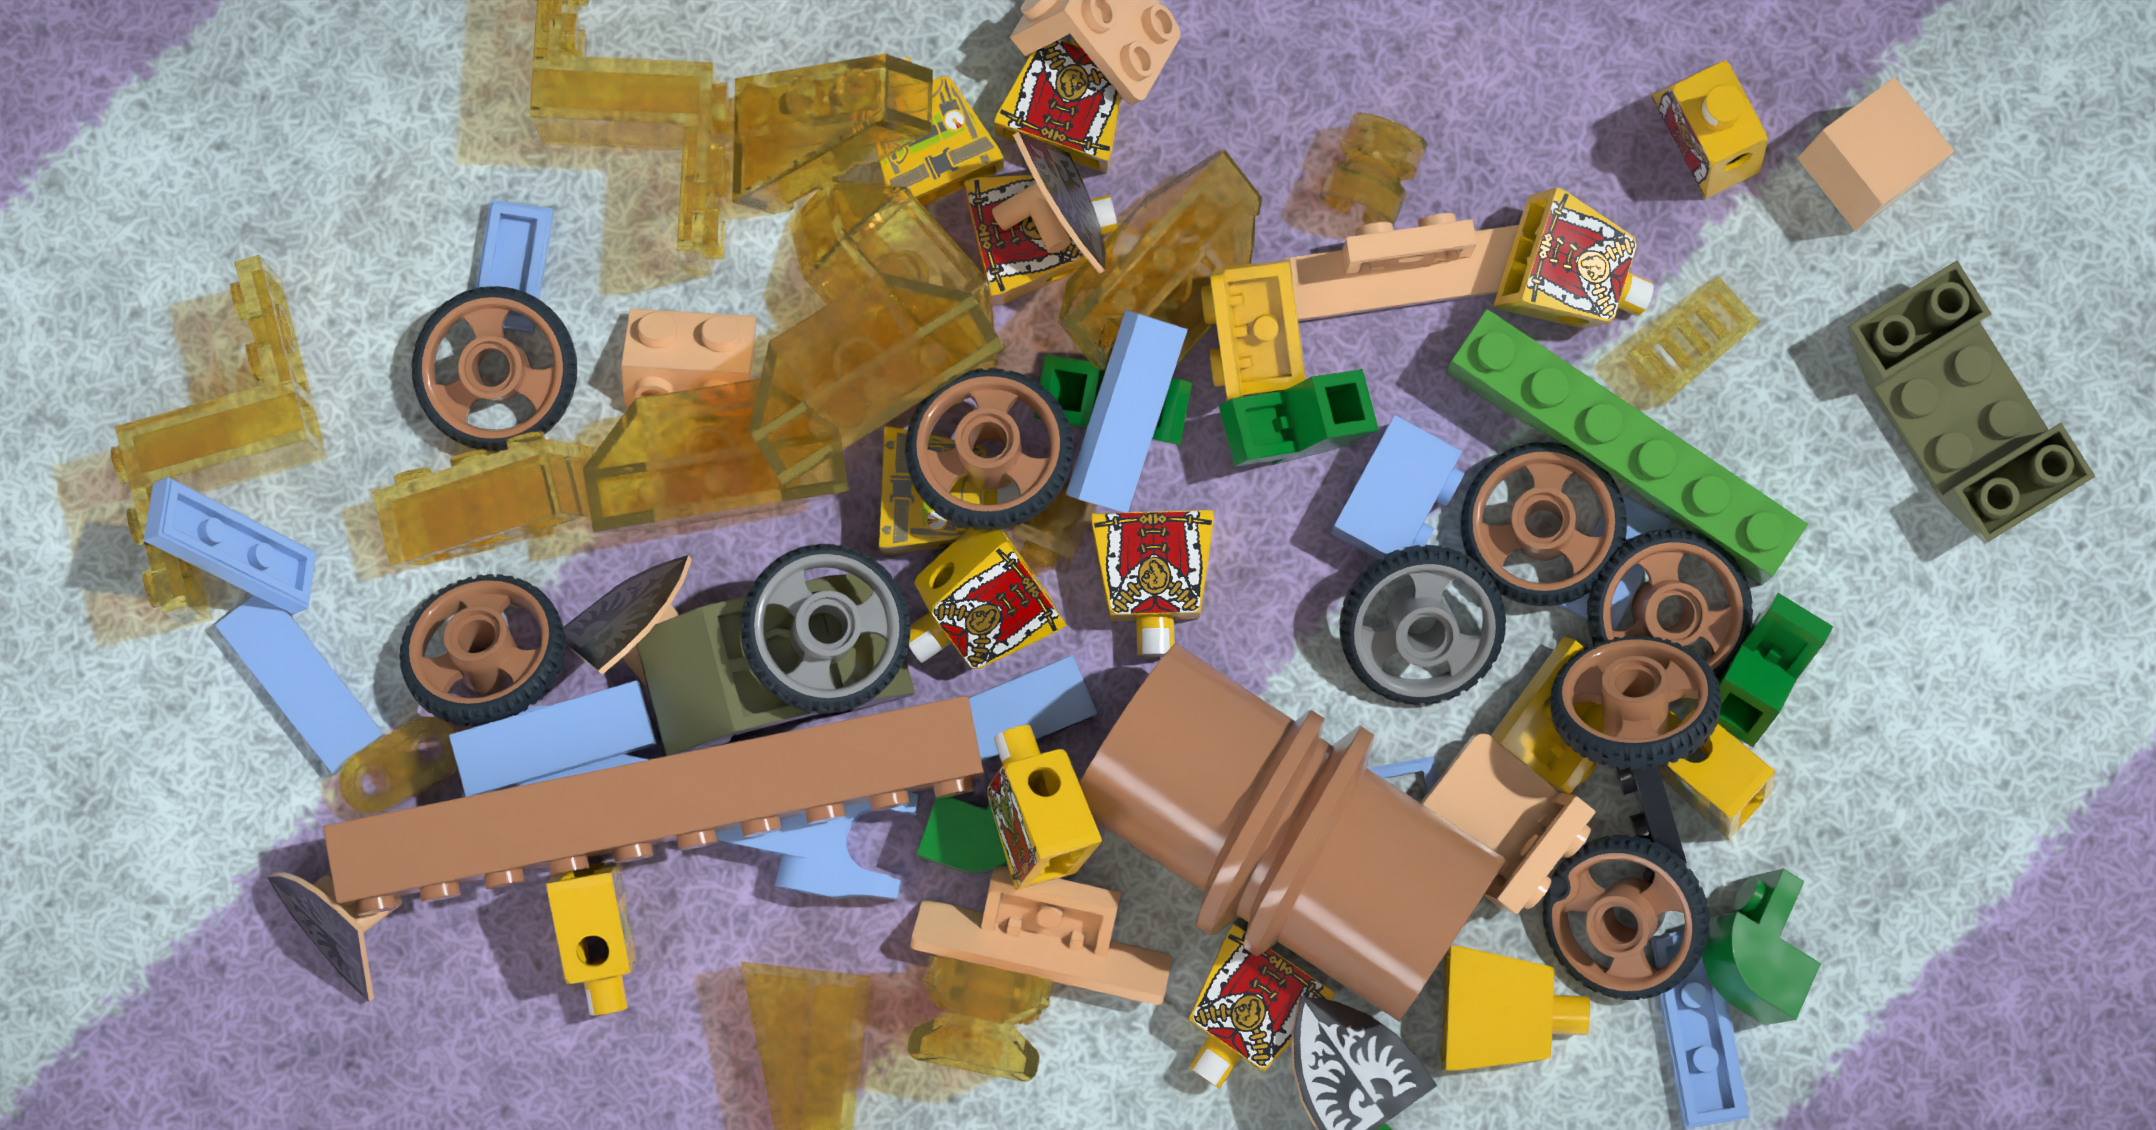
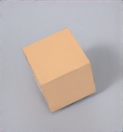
[1797,77,1954,232]

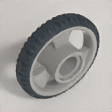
[740,544,911,713]
[1339,545,1506,705]

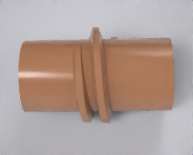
[1079,643,1506,1022]

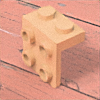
[1009,0,1181,105]
[1421,733,1596,915]

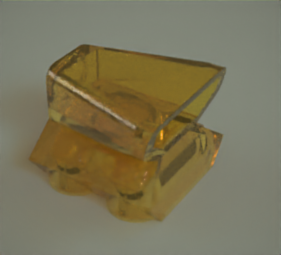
[907,955,1054,1082]

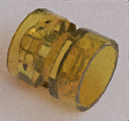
[1319,112,1428,227]

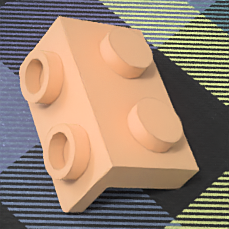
[621,309,757,414]

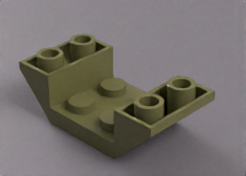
[1847,260,2096,544]
[636,574,915,756]

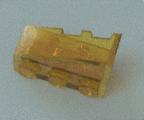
[732,54,933,215]
[372,432,611,569]
[740,961,873,1130]

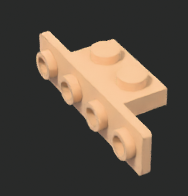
[1284,213,1519,321]
[910,866,1172,1005]

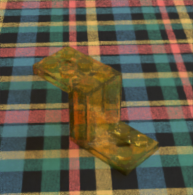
[529,0,734,276]
[111,255,328,627]

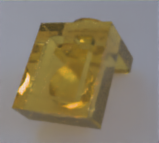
[1012,479,1098,570]

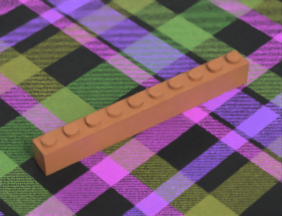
[323,695,985,916]

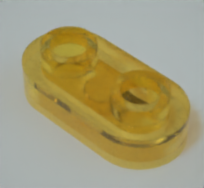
[339,716,458,815]

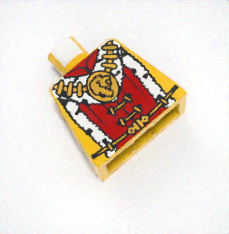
[994,36,1122,173]
[1650,59,1768,199]
[964,175,1118,307]
[1493,187,1654,328]
[1091,510,1214,658]
[909,527,1067,669]
[987,725,1102,890]
[1187,924,1336,1089]

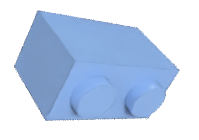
[1330,415,1465,559]

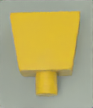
[1441,946,1590,1071]

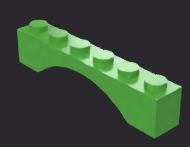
[1445,309,1808,585]

